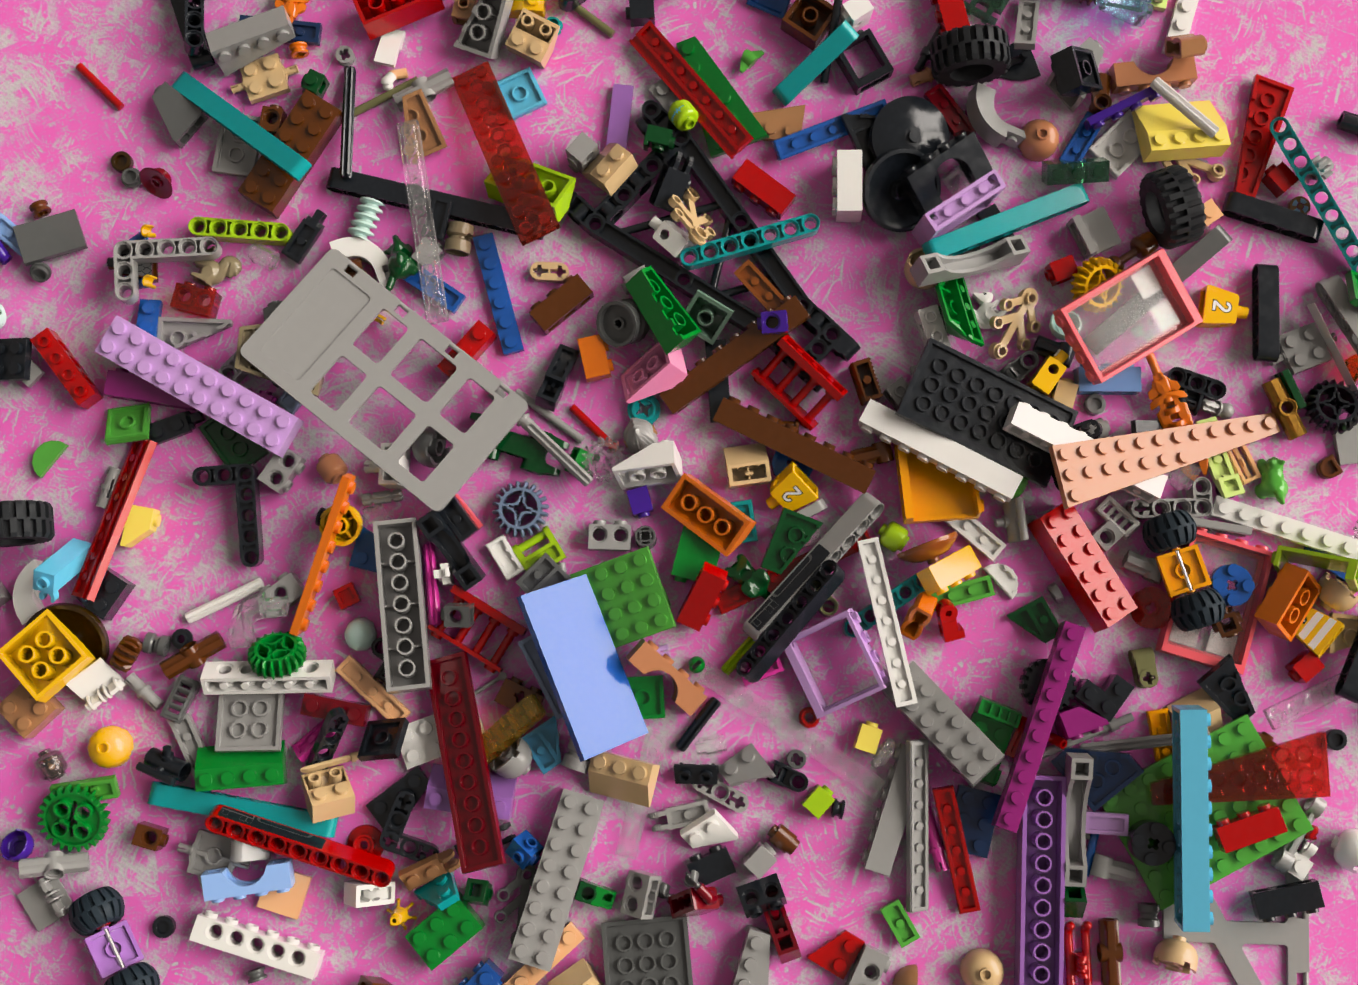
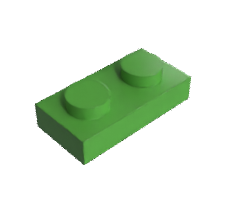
[879,898,920,948]

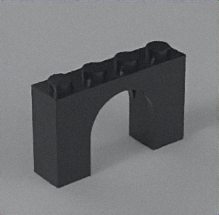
[899,130,993,219]

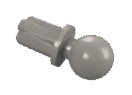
[1200,399,1234,420]

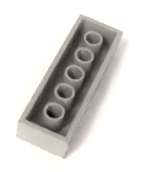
[882,661,1005,788]

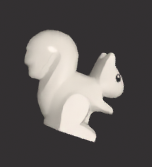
[973,292,1007,330]

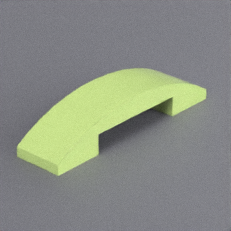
[1195,416,1245,499]

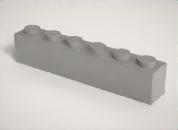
[861,743,906,877]

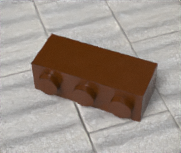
[529,274,594,335]

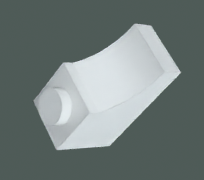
[344,880,395,908]

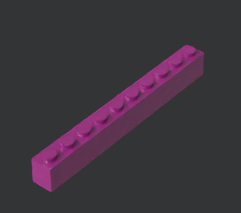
[991,620,1086,833]

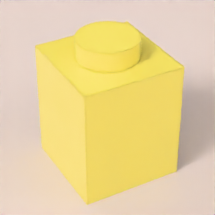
[853,720,883,754]

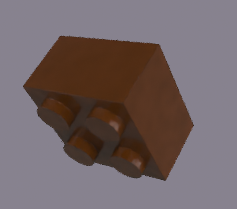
[780,0,833,51]

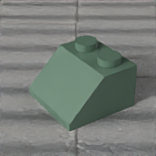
[685,290,734,345]

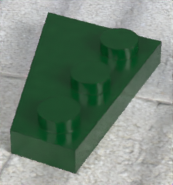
[760,507,823,575]

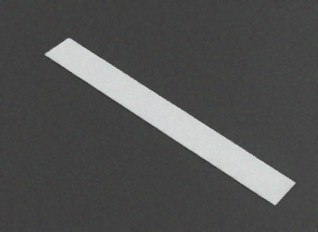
[1307,303,1358,397]

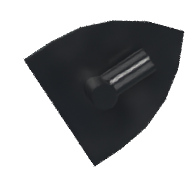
[1000,43,1041,81]

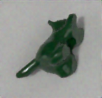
[384,235,420,291]
[725,554,771,600]

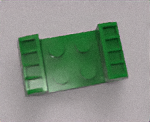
[952,695,1022,787]

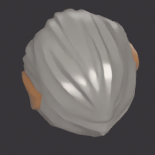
[623,418,659,454]

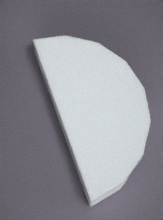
[983,563,1018,600]

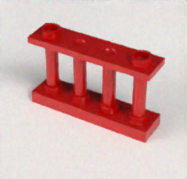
[750,334,848,431]
[427,584,528,674]

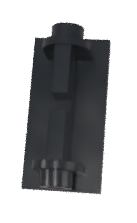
[674,762,719,785]

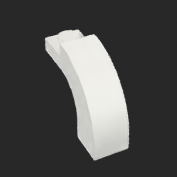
[329,237,390,288]
[13,555,52,625]

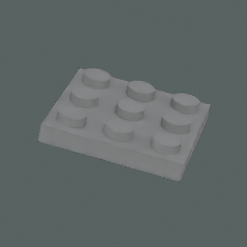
[215,693,285,753]

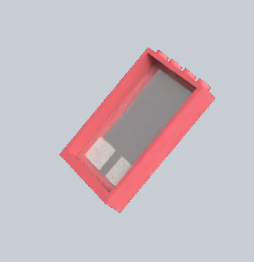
[1053,248,1203,385]
[1155,527,1273,675]

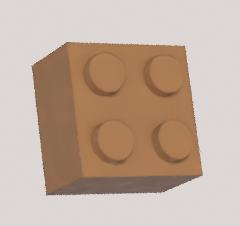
[0,684,65,739]

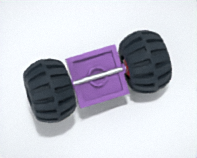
[68,886,160,985]

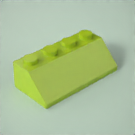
[484,153,576,223]

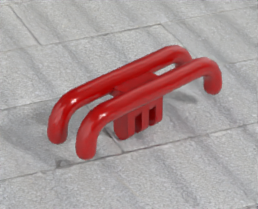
[1064,921,1092,985]

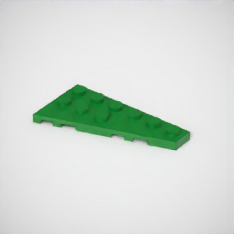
[676,36,769,158]

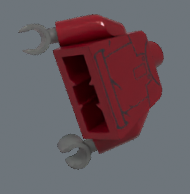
[658,870,724,919]

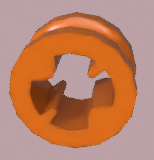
[289,41,309,59]

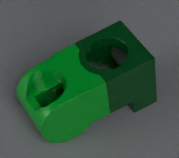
[574,877,617,909]

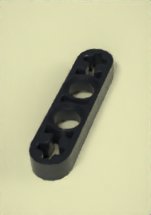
[305,707,349,772]

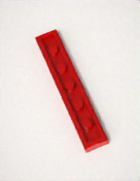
[932,785,981,914]

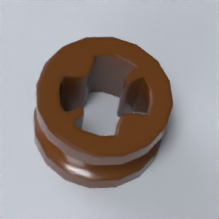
[29,200,51,219]

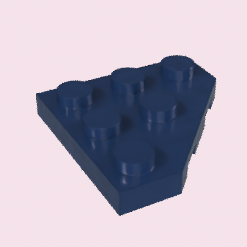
[1051,747,1144,812]

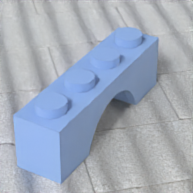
[200,857,295,903]

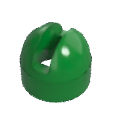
[688,656,705,673]

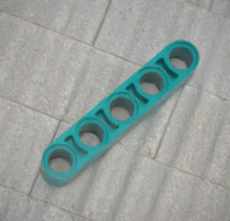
[771,20,859,106]
[842,573,925,638]

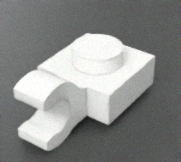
[433,563,454,586]
[1287,841,1318,881]

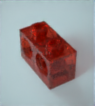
[170,281,222,319]

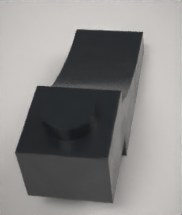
[535,344,580,412]

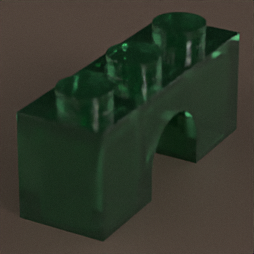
[1042,157,1110,185]

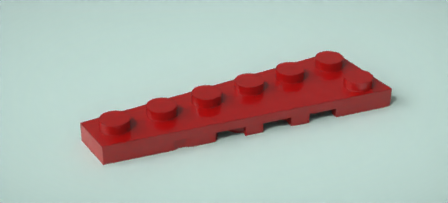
[1233,74,1294,198]

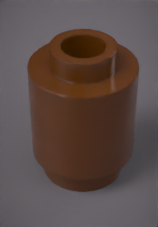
[767,824,800,855]

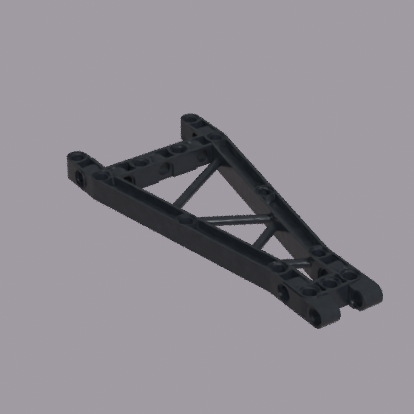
[566,100,860,393]

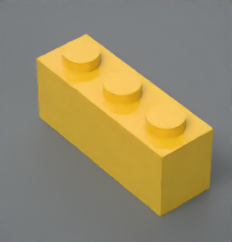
[916,545,982,596]

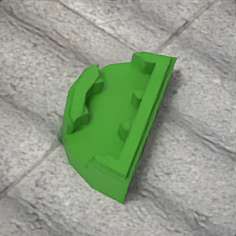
[32,440,69,478]

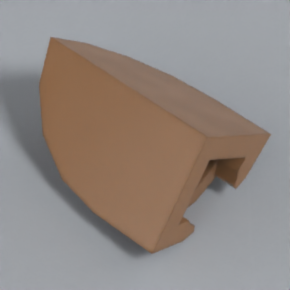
[892,964,918,985]

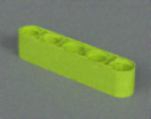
[188,217,293,246]

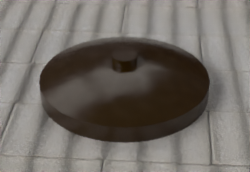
[24,603,109,687]

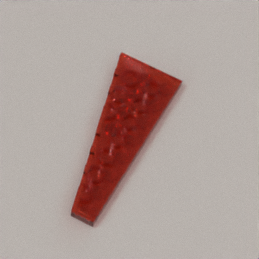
[1150,731,1331,805]

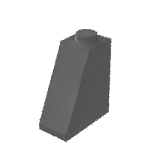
[152,82,208,148]

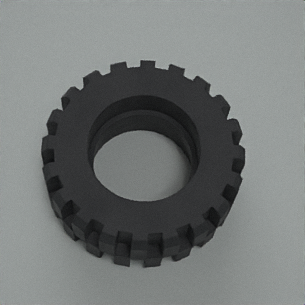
[929,24,1011,87]
[1139,164,1206,249]
[0,500,55,547]

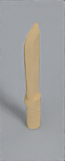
[300,751,359,773]

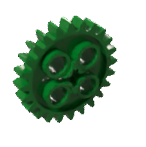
[37,783,111,852]

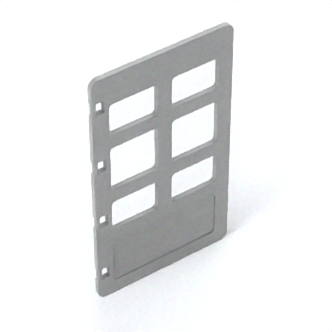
[240,249,528,512]

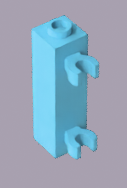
[33,538,92,603]

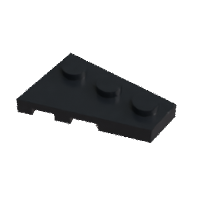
[1196,654,1256,720]
[366,766,429,840]

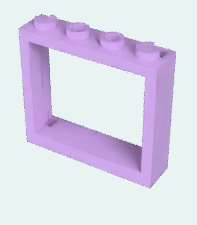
[911,169,1006,248]
[784,608,890,719]

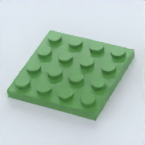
[570,546,676,648]

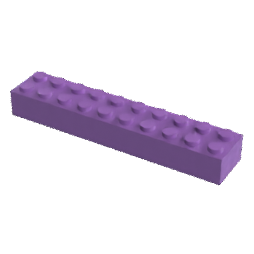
[1014,774,1067,985]

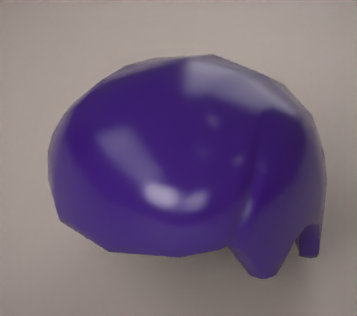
[0,829,34,862]

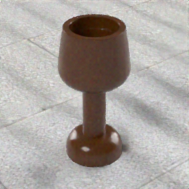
[1108,231,1159,270]

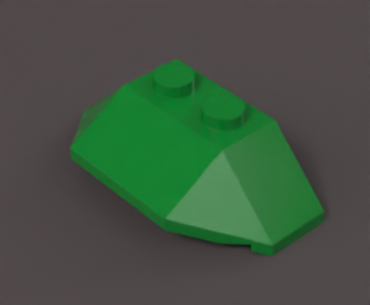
[935,277,984,347]

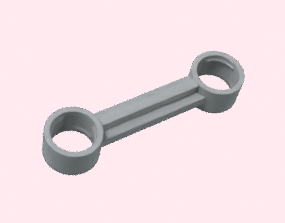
[1271,793,1327,873]

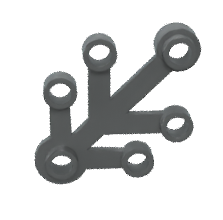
[494,865,537,944]

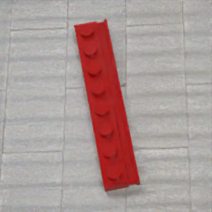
[629,20,754,159]
[71,440,157,602]

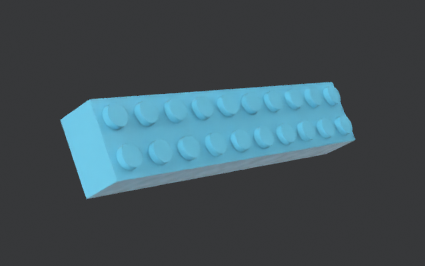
[1172,705,1214,932]

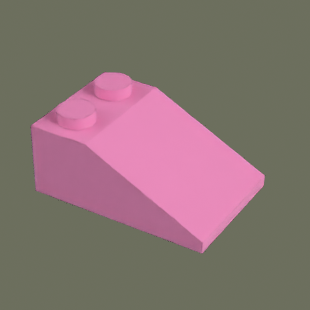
[621,342,688,404]

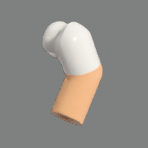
[381,68,408,91]

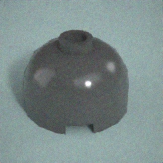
[411,427,450,468]

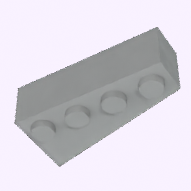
[453,0,514,59]
[205,5,296,77]
[731,925,771,985]

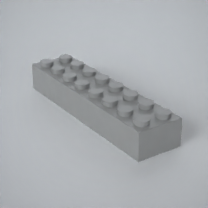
[373,517,432,694]
[508,788,605,972]

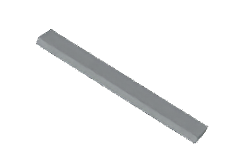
[906,739,929,913]

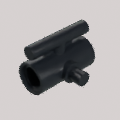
[136,745,192,786]

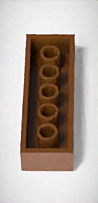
[238,89,342,219]

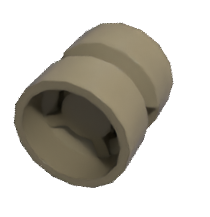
[444,221,474,257]

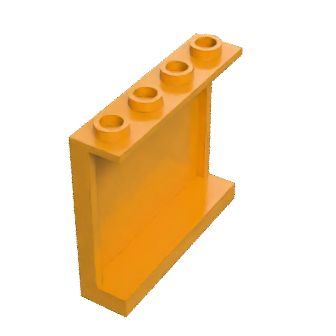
[894,444,984,524]

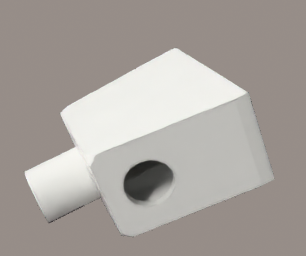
[648,216,695,258]

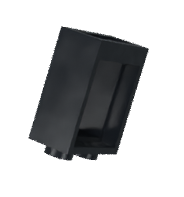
[835,28,894,96]

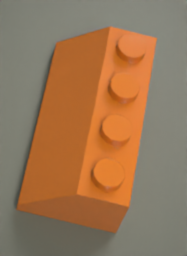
[661,473,757,557]

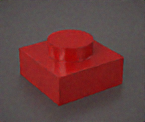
[332,582,362,610]

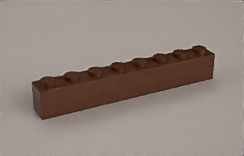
[659,295,811,415]
[713,395,876,494]

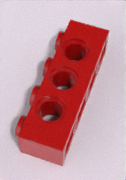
[30,328,104,410]

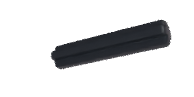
[675,697,721,752]

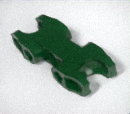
[470,412,570,477]

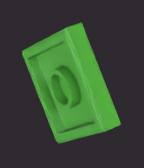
[104,403,152,445]

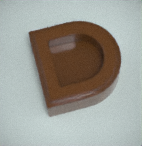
[1316,454,1343,479]

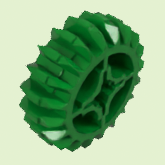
[247,631,307,680]

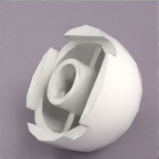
[1330,828,1358,873]

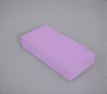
[1085,811,1129,836]

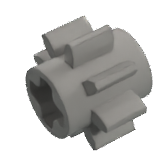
[1308,155,1334,181]

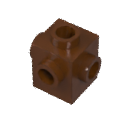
[1211,606,1244,638]

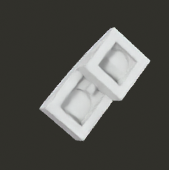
[374,30,406,68]

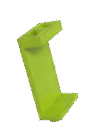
[1271,545,1358,592]

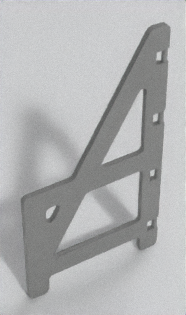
[1162,838,1310,985]

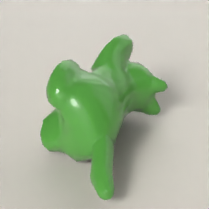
[1255,456,1288,505]

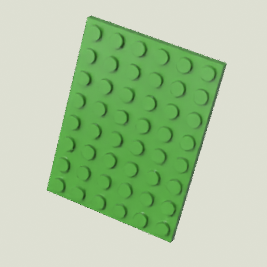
[1102,714,1314,911]

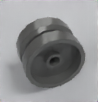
[596,298,649,347]

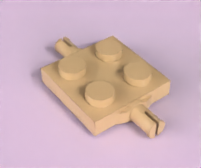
[230,53,300,105]

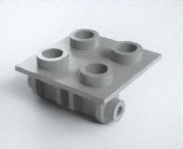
[17,877,73,932]

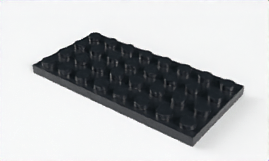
[895,338,1079,488]

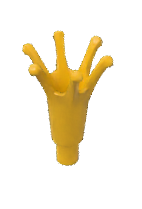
[386,898,417,930]

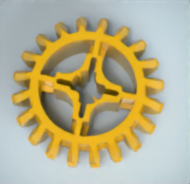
[1070,256,1124,313]

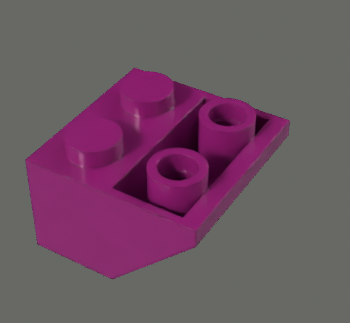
[1054,706,1109,740]

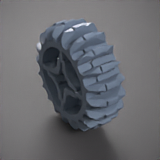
[492,481,549,538]

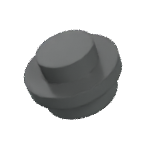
[121,168,141,188]
[29,262,52,282]

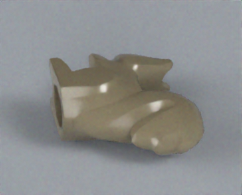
[190,246,242,288]

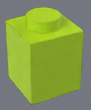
[801,784,835,819]

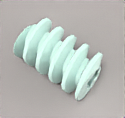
[347,197,385,242]

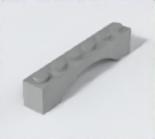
[910,234,1031,287]
[1065,752,1094,887]

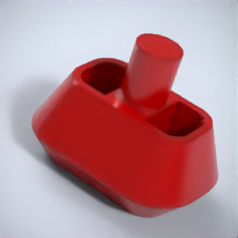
[1304,825,1319,841]

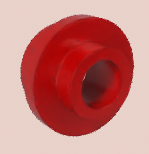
[798,707,820,728]

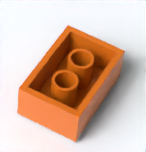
[1254,562,1322,642]

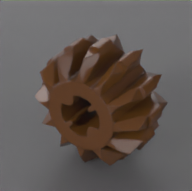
[109,635,143,673]

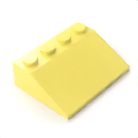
[1132,100,1231,163]

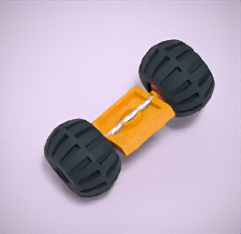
[1142,509,1226,632]

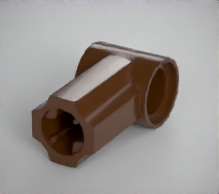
[1089,73,1112,114]
[850,441,894,465]

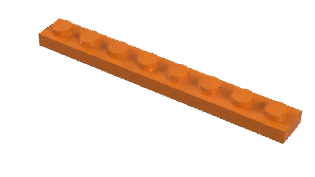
[289,473,356,636]

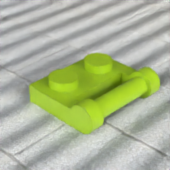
[512,525,567,571]

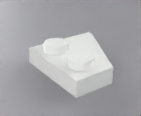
[680,808,739,848]

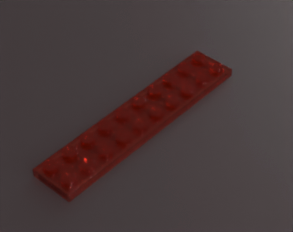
[452,61,561,246]

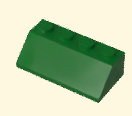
[194,740,287,792]

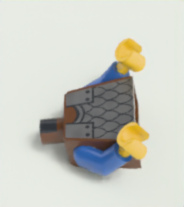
[107,224,158,289]

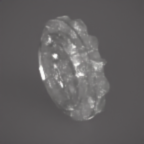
[871,738,896,769]

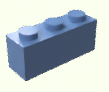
[1073,363,1142,395]

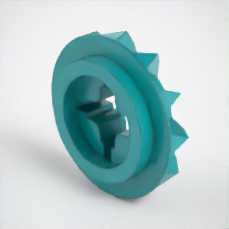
[627,395,661,424]

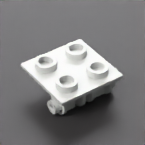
[66,657,127,711]

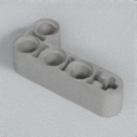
[1126,477,1213,520]

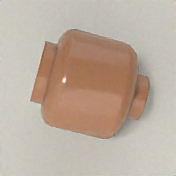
[316,453,348,485]

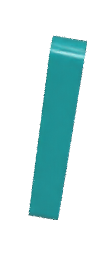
[680,213,820,270]

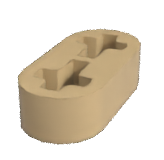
[530,262,570,283]

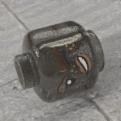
[34,748,68,782]

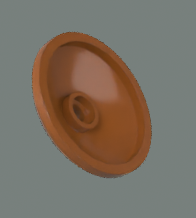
[897,531,958,565]

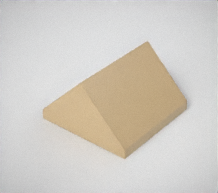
[1165,688,1223,732]

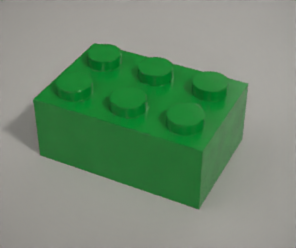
[405,891,485,971]

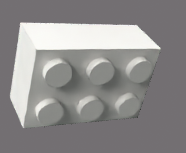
[832,150,862,222]

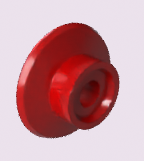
[346,824,384,856]

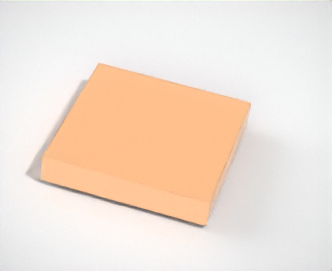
[256,871,312,920]

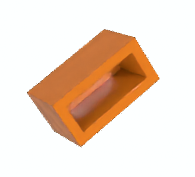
[577,334,614,383]

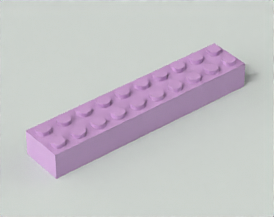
[95,315,304,458]

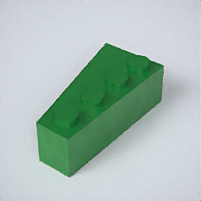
[625,266,702,355]

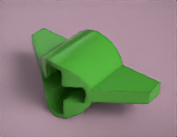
[739,49,764,74]

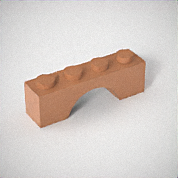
[1108,57,1198,96]
[625,638,707,716]

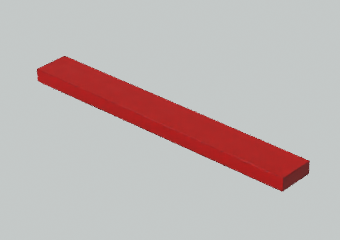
[717,530,870,615]

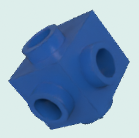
[505,830,544,870]

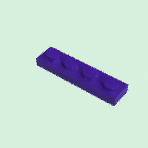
[1083,87,1161,131]

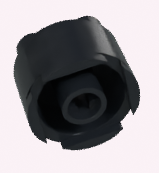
[1127,820,1176,866]

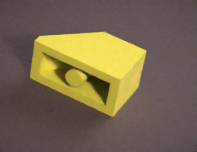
[120,505,161,548]

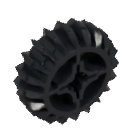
[1303,379,1358,435]

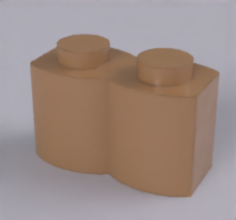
[1164,33,1208,59]

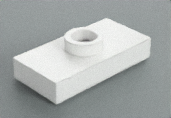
[485,534,525,581]

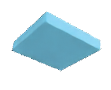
[493,67,548,121]

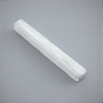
[1150,77,1219,138]
[185,578,265,623]

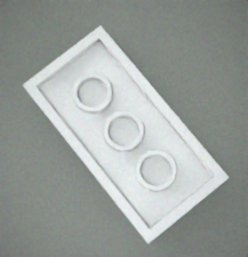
[401,712,488,770]

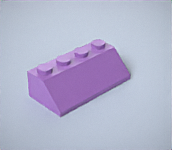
[424,764,517,820]

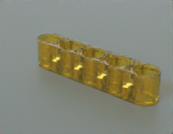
[482,694,546,765]

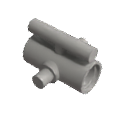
[994,497,1036,543]

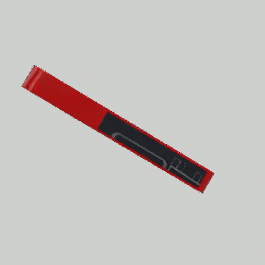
[205,804,395,887]

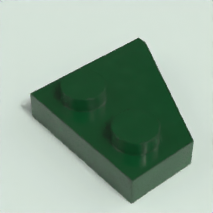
[1007,596,1059,643]

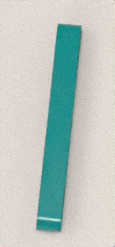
[172,71,312,182]
[1270,117,1358,273]
[921,182,1090,256]
[147,781,339,838]

